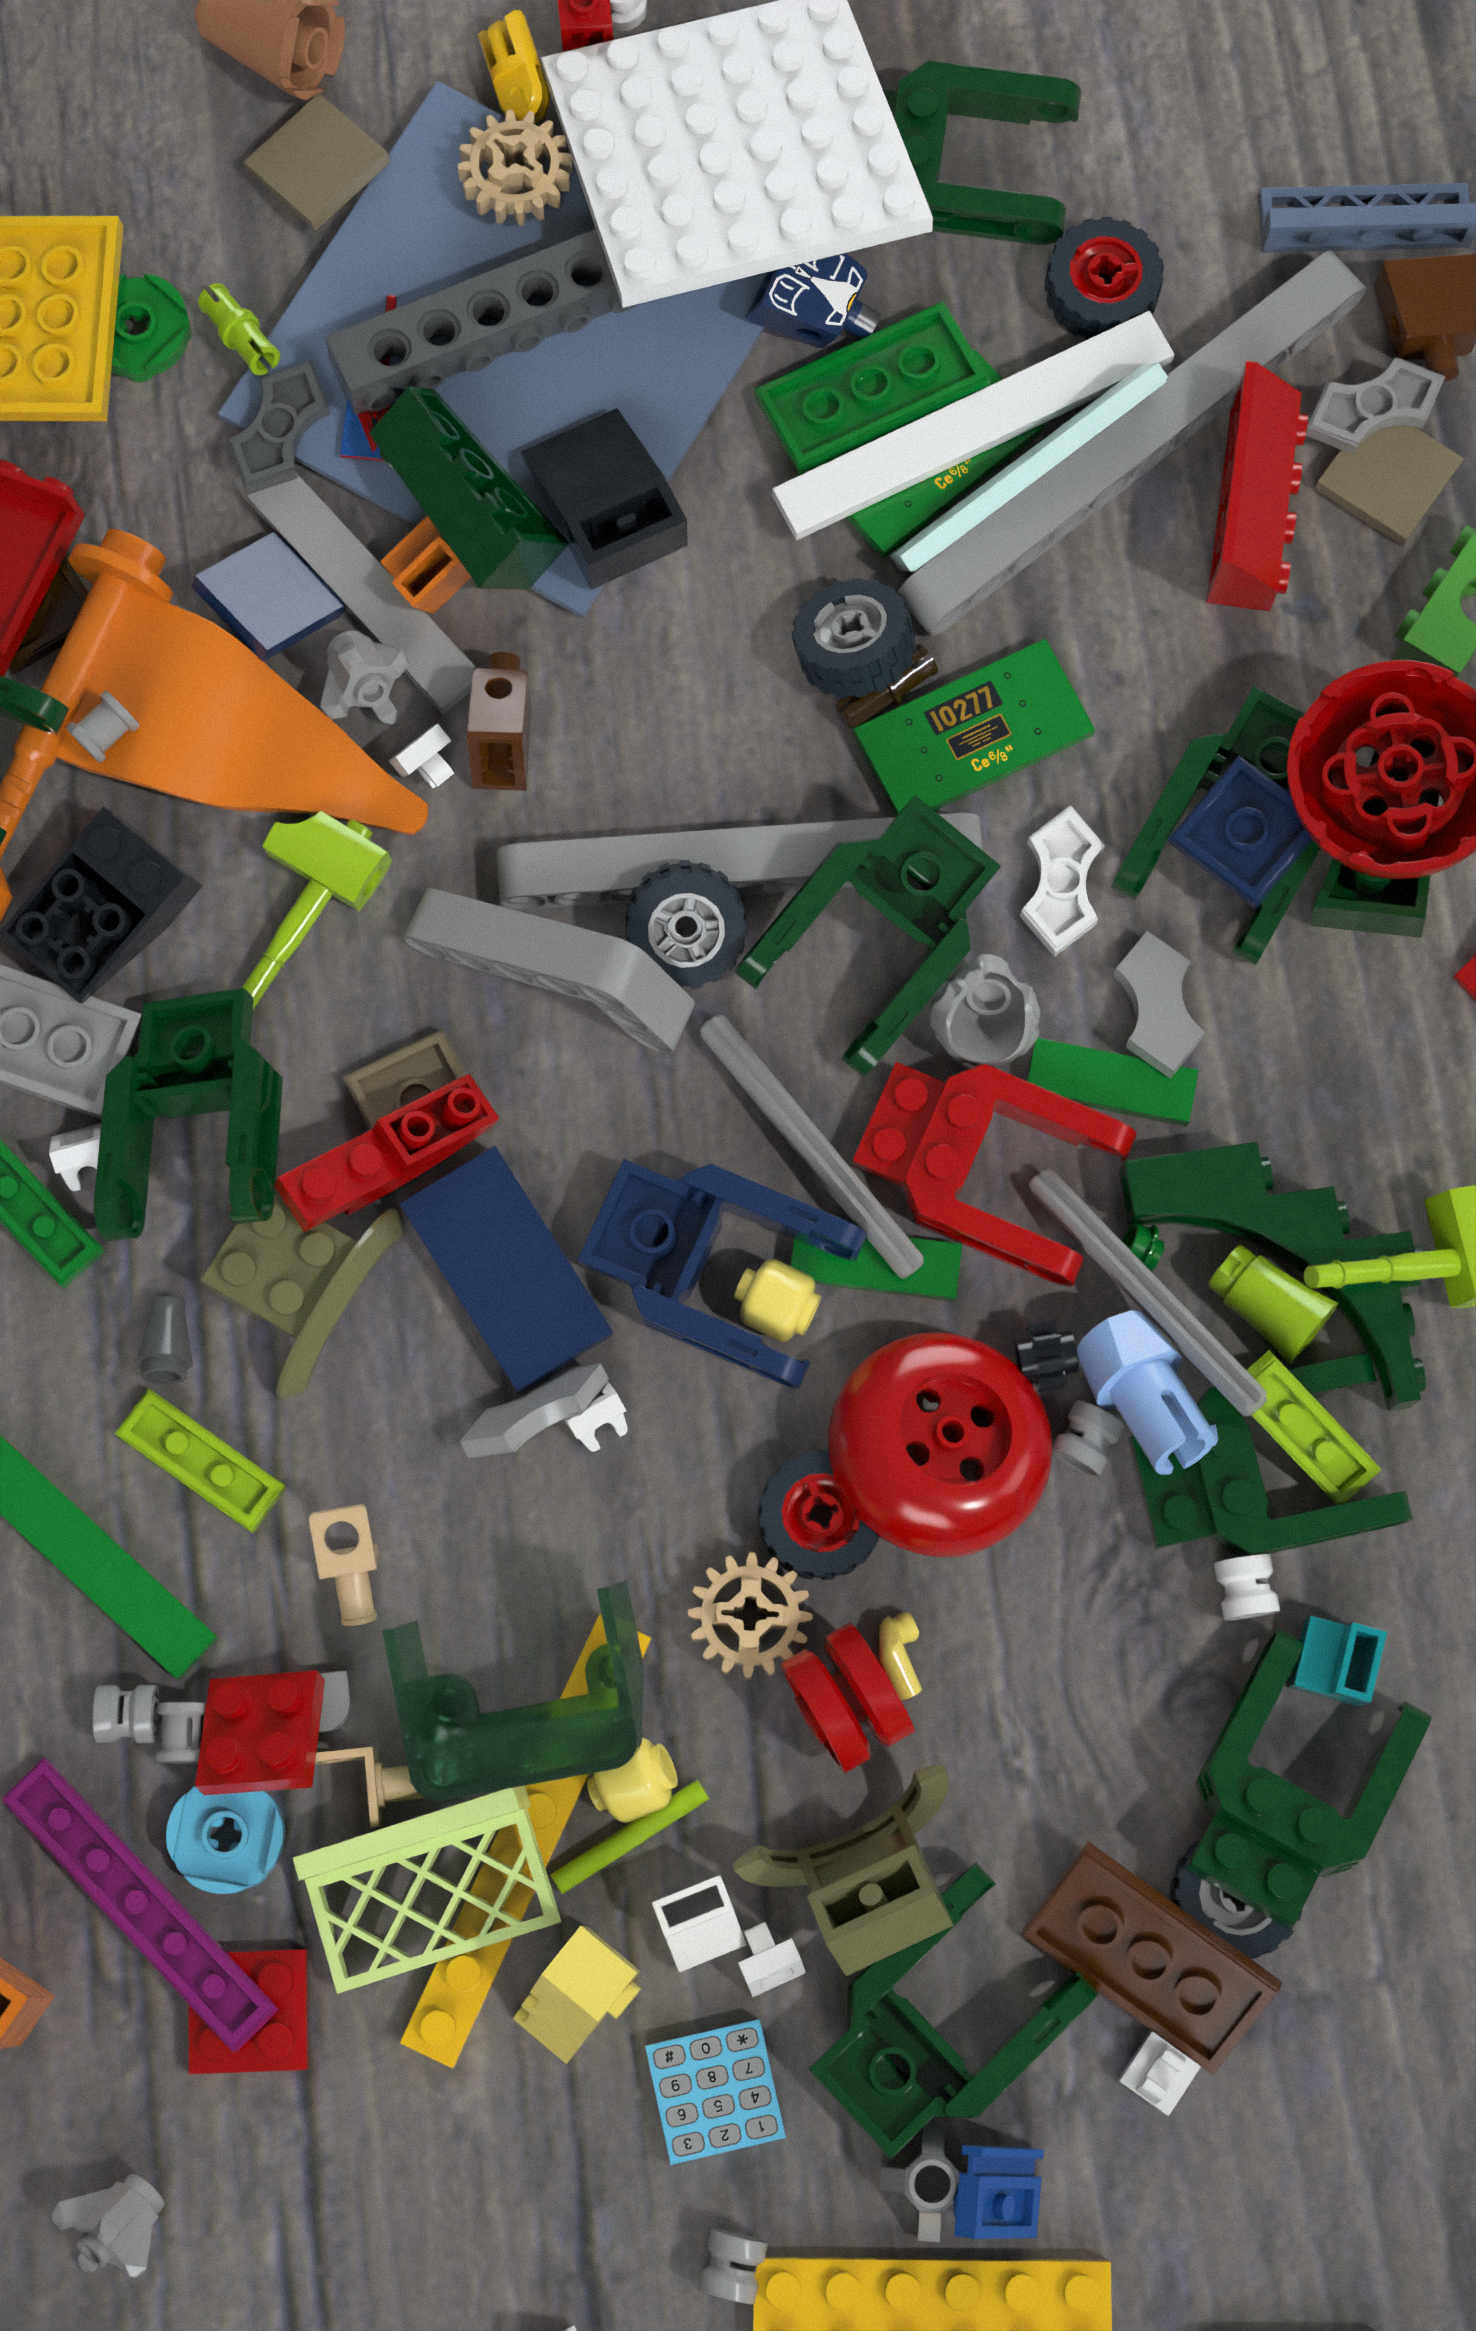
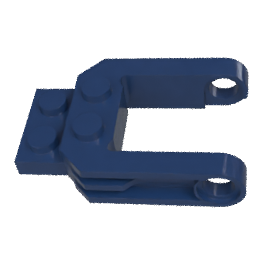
[577,1159,867,1389]

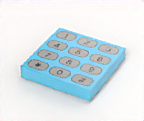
[645,2019,786,2165]

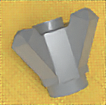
[320,631,410,725]
[880,2124,967,2242]
[51,2174,164,2279]

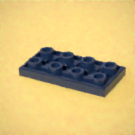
[400,1146,614,1394]

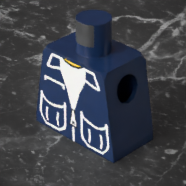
[745,253,881,348]

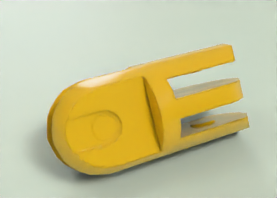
[477,10,550,124]

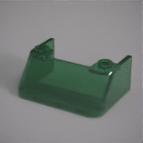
[382,1580,644,1801]

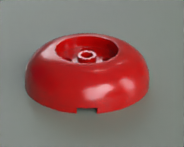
[1287,660,1476,879]
[828,1332,1053,1558]

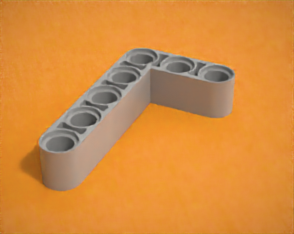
[403,888,696,1054]

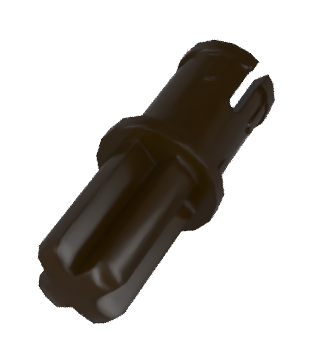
[835,644,938,729]

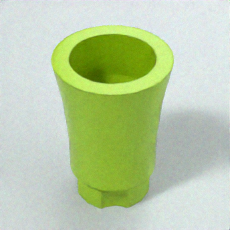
[1208,1244,1339,1365]

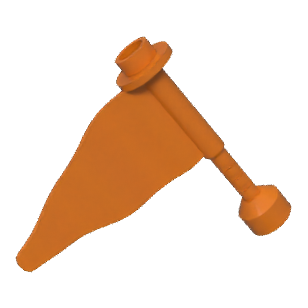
[0,529,428,924]

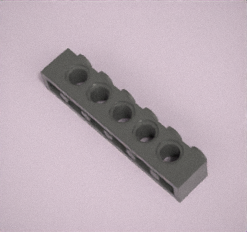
[325,229,637,415]

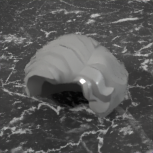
[929,954,1041,1069]

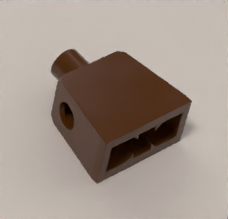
[1374,253,1476,382]
[467,652,531,791]

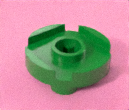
[111,273,192,383]

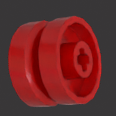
[780,1622,915,1774]

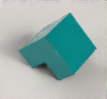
[1288,1616,1387,1707]

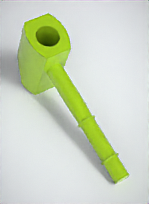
[242,811,392,1010]
[1304,1185,1476,1308]

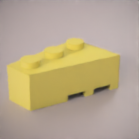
[513,1926,642,2064]

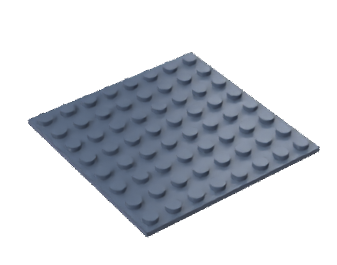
[218,81,766,618]

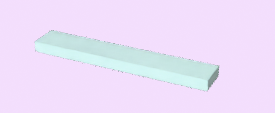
[889,362,1168,572]

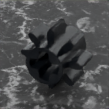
[1014,1319,1079,1392]

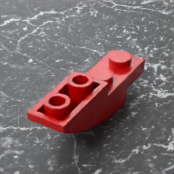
[274,1073,499,1232]

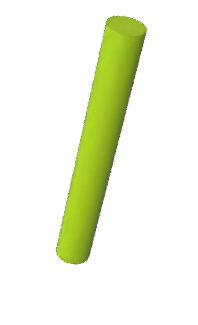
[550,1780,709,1894]

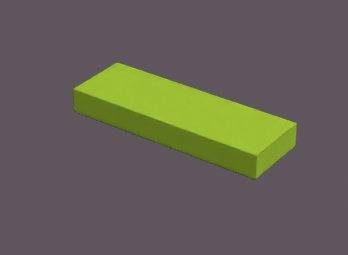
[1246,1350,1382,1505]
[115,1389,287,1534]

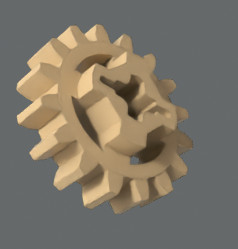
[457,110,573,226]
[688,1552,812,1680]

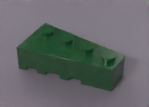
[369,386,570,590]
[1311,740,1439,938]

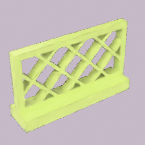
[293,1784,561,1994]

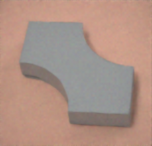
[1306,357,1445,455]
[1113,931,1205,1079]
[460,1363,609,1458]

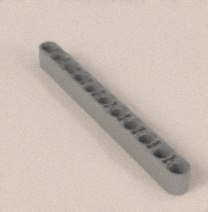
[897,250,1367,637]

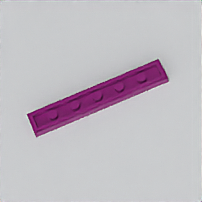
[1,1758,279,2052]

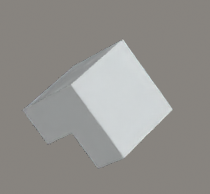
[652,1875,747,1972]

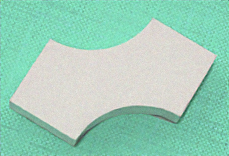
[1020,805,1105,957]

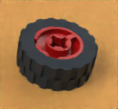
[1044,217,1164,340]
[758,1450,880,1580]

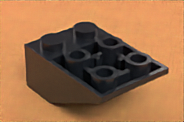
[521,408,688,590]
[0,806,203,1004]

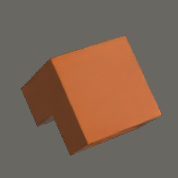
[380,516,471,614]

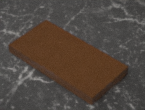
[1021,1841,1282,2075]

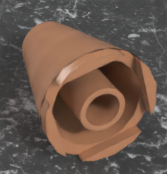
[195,0,345,101]

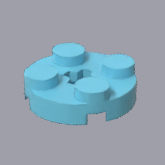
[166,1787,285,1894]

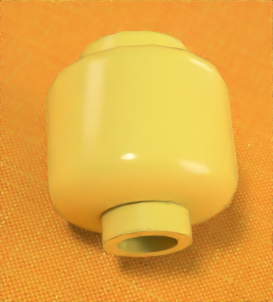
[734,1259,821,1342]
[587,1737,678,1823]

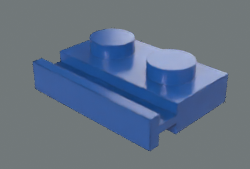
[953,2145,1044,2239]

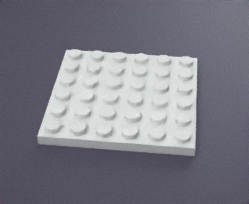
[541,0,933,308]

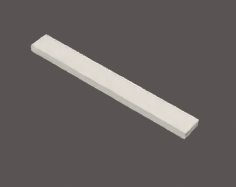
[772,311,1175,541]

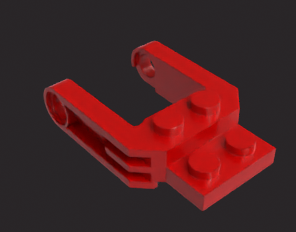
[852,1062,1137,1287]

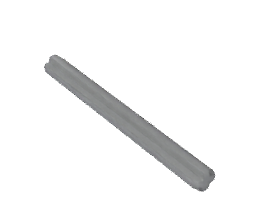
[700,1014,924,1279]
[1029,1168,1267,1416]

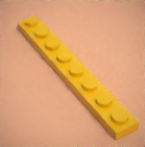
[400,1614,652,2069]

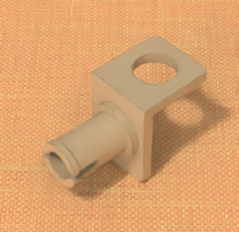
[309,1504,379,1626]
[315,1747,438,1829]

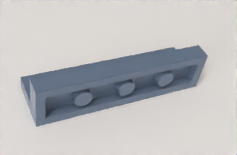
[1258,183,1476,253]

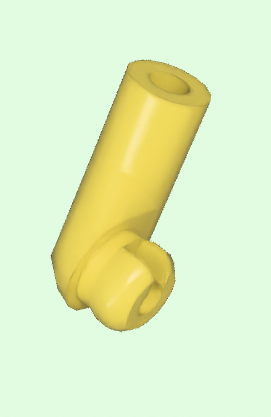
[879,1612,922,1701]

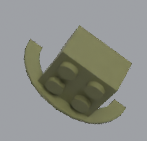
[201,1193,403,1400]
[733,1764,954,1976]

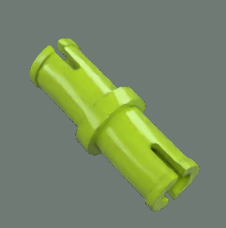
[198,283,281,375]

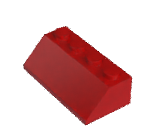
[1206,361,1308,612]

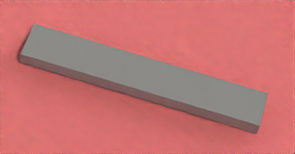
[233,473,477,715]

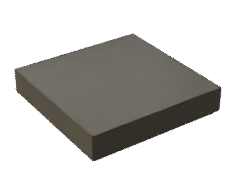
[244,93,391,231]
[1315,425,1464,546]
[343,1029,492,1134]

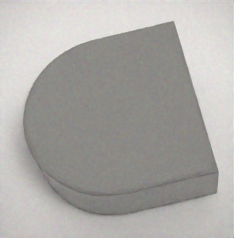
[319,1670,352,1733]

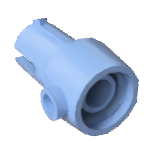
[1077,1310,1218,1475]

